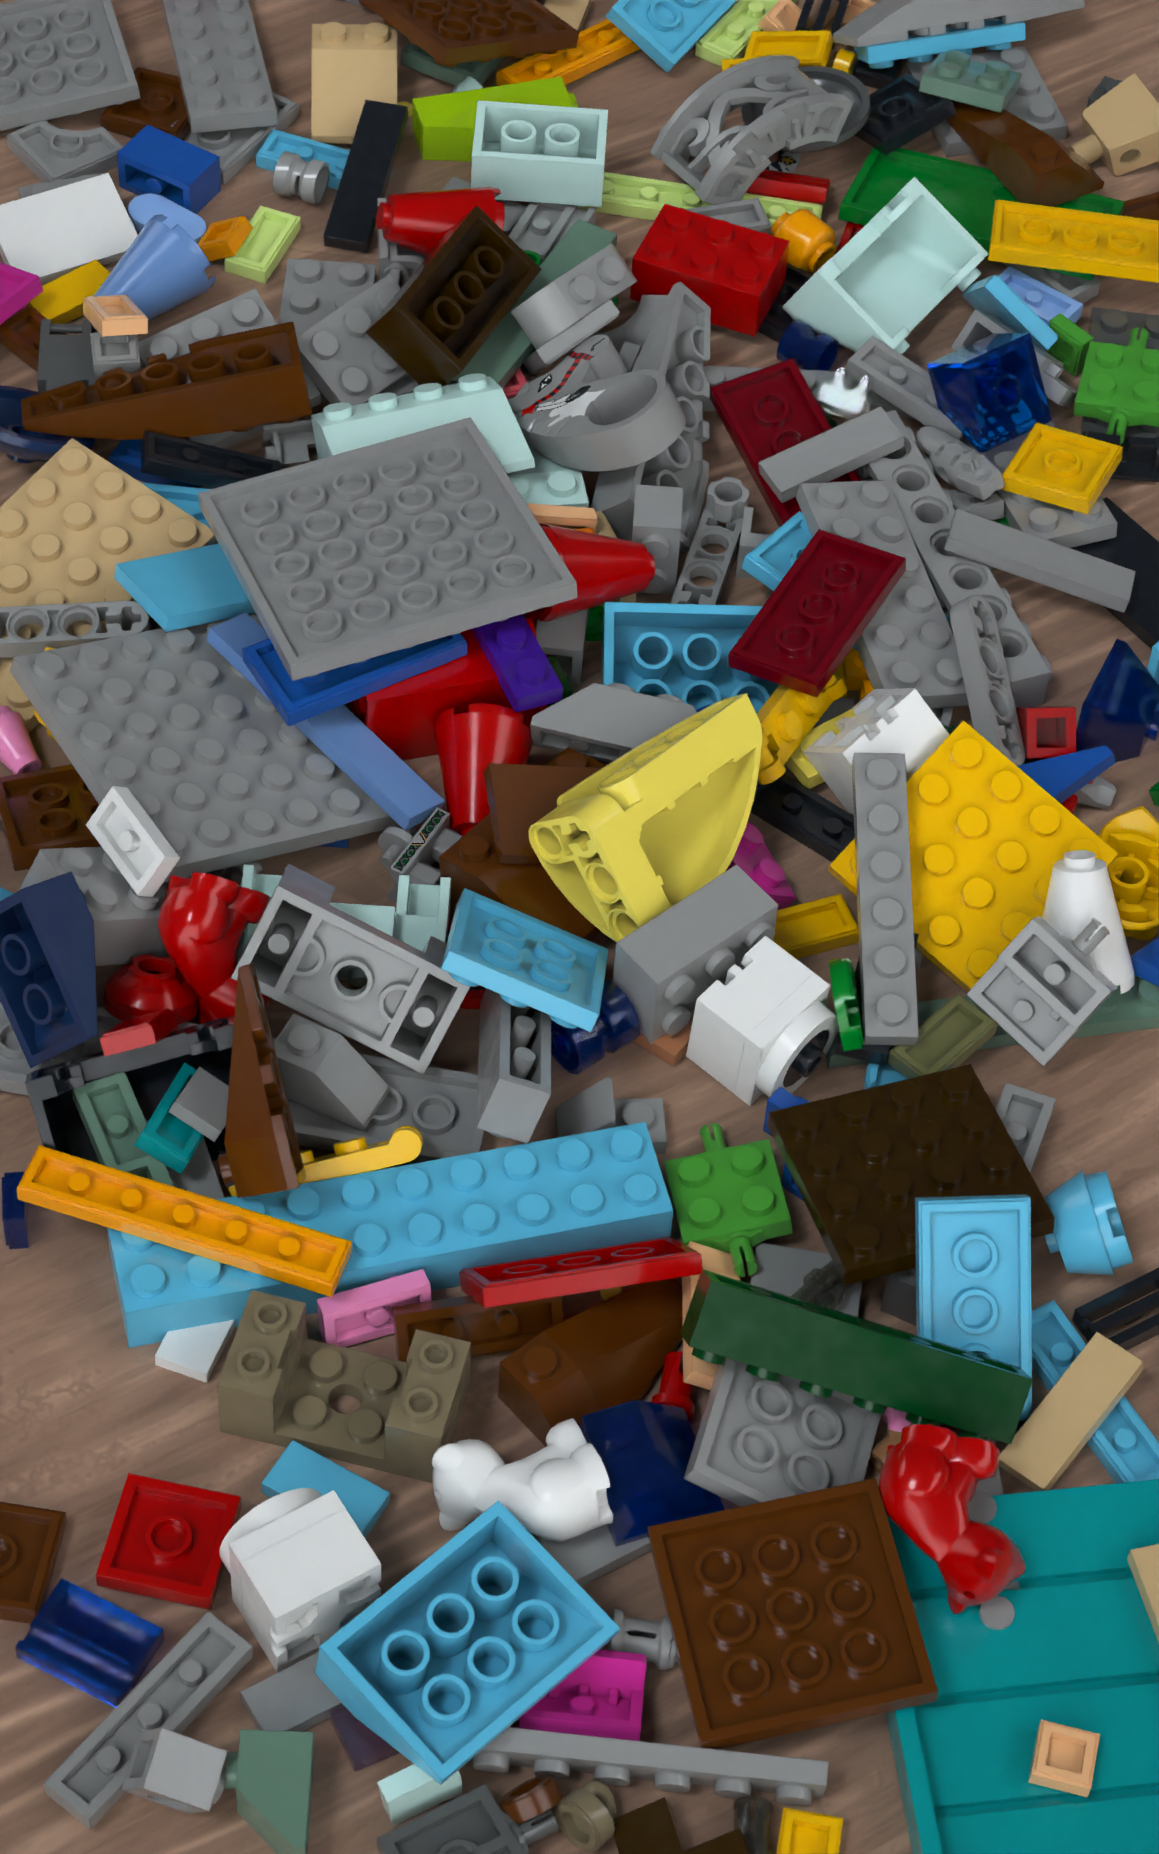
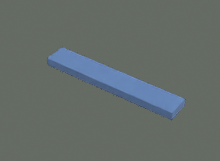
[206,613,445,831]

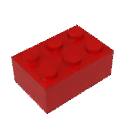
[630,204,790,337]

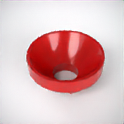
[103,954,199,1025]

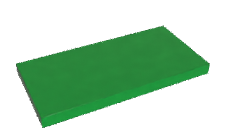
[838,147,1125,281]

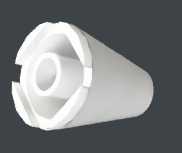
[1042,850,1134,994]

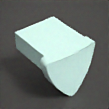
[377,1764,462,1827]

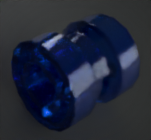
[776,320,839,371]

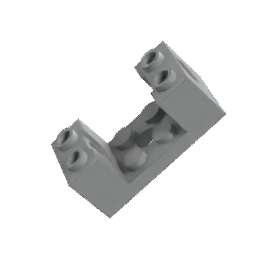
[231,863,470,1074]

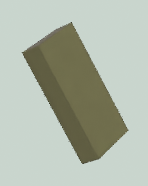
[887,993,998,1079]

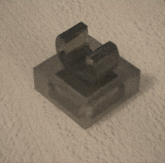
[816,367,871,420]

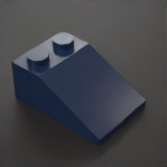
[0,871,98,1069]

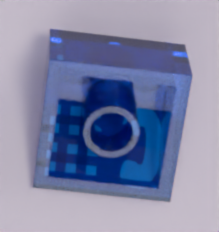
[927,333,1052,452]

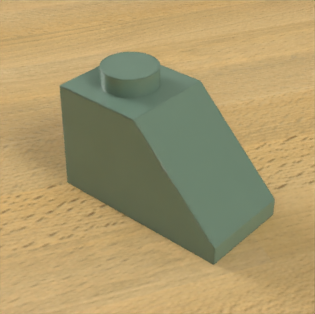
[225,1729,314,1854]

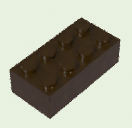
[366,205,542,387]

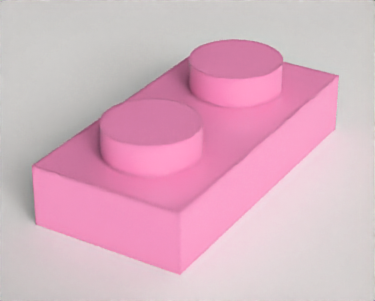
[316,1269,432,1348]

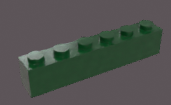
[680,1269,1033,1444]

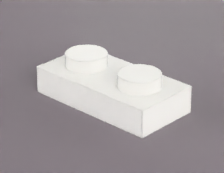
[86,786,180,897]

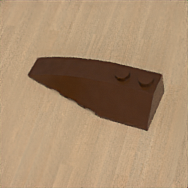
[21,321,312,440]

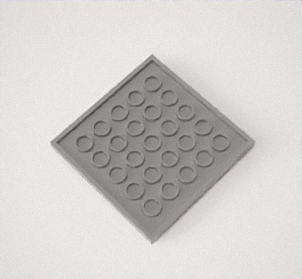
[198,417,577,681]
[10,613,399,883]

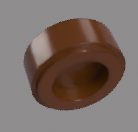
[499,1774,564,1824]

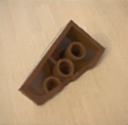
[946,100,1104,207]
[218,963,307,1198]
[498,1278,683,1454]

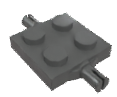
[377,1784,559,1854]

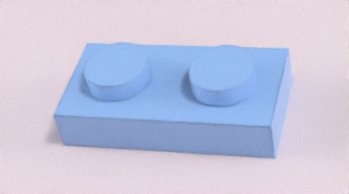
[999,266,1083,326]

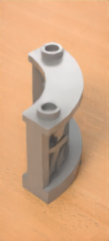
[650,55,854,204]

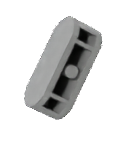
[511,243,637,350]

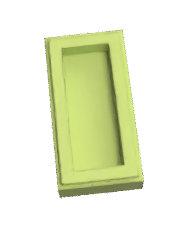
[224,206,301,284]

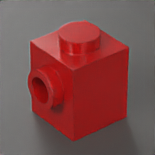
[1016,706,1076,762]

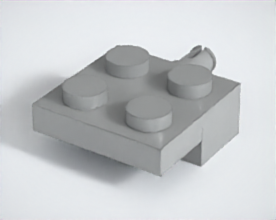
[967,916,1118,1066]

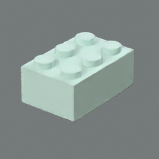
[471,101,608,207]

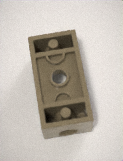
[217,1290,471,1483]

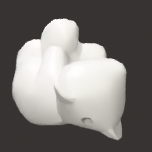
[432,1418,613,1542]

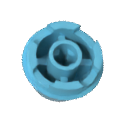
[1044,1170,1134,1275]

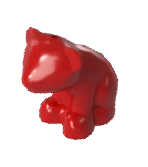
[157,872,272,1024]
[879,1424,1025,1614]

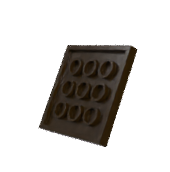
[768,1064,1055,1285]

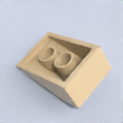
[311,22,397,144]

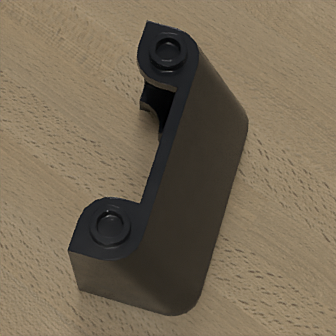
[25,1015,235,1178]

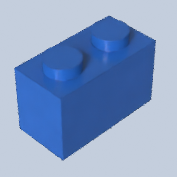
[117,124,221,214]

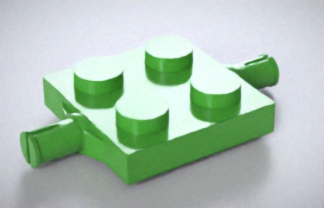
[1074,327,1159,444]
[664,1123,793,1277]

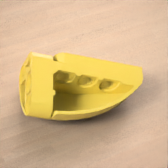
[528,693,762,942]

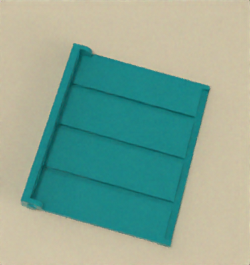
[885,1479,1159,1854]

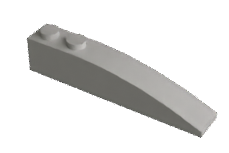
[833,0,1085,47]
[591,282,711,553]

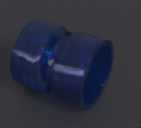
[551,980,641,1075]

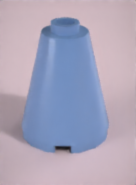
[94,215,216,321]

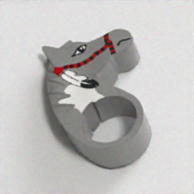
[508,334,686,472]

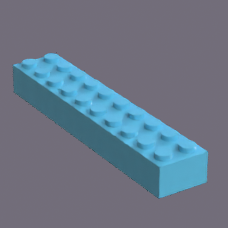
[107,1122,673,1348]

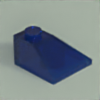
[1076,639,1159,762]
[580,1400,725,1547]

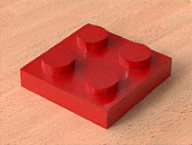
[96,1473,241,1610]

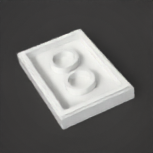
[0,173,138,284]

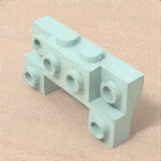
[236,864,451,988]

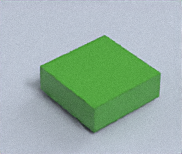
[1046,313,1094,377]

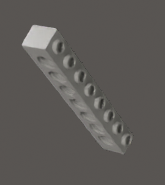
[846,410,1052,708]

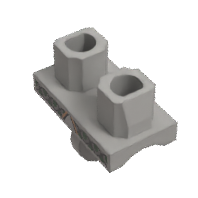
[378,807,463,903]

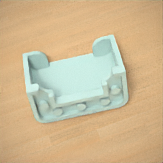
[782,177,989,354]

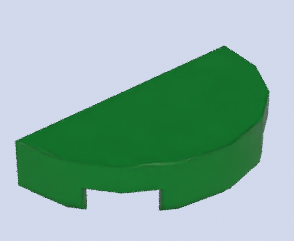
[829,958,864,1051]

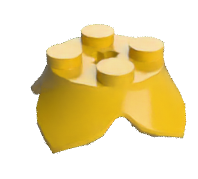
[1099,806,1159,940]

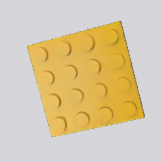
[827,720,1118,993]

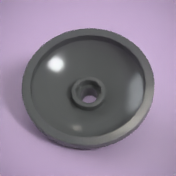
[742,66,870,153]

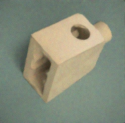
[1069,73,1159,176]

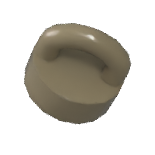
[555,1781,617,1852]

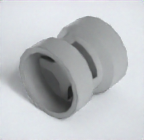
[273,151,330,205]

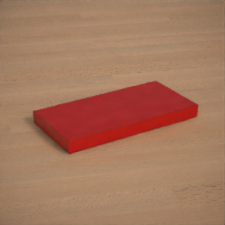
[459,1237,703,1308]

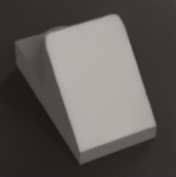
[555,1077,667,1154]

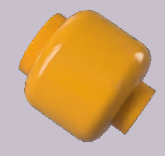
[771,209,837,274]

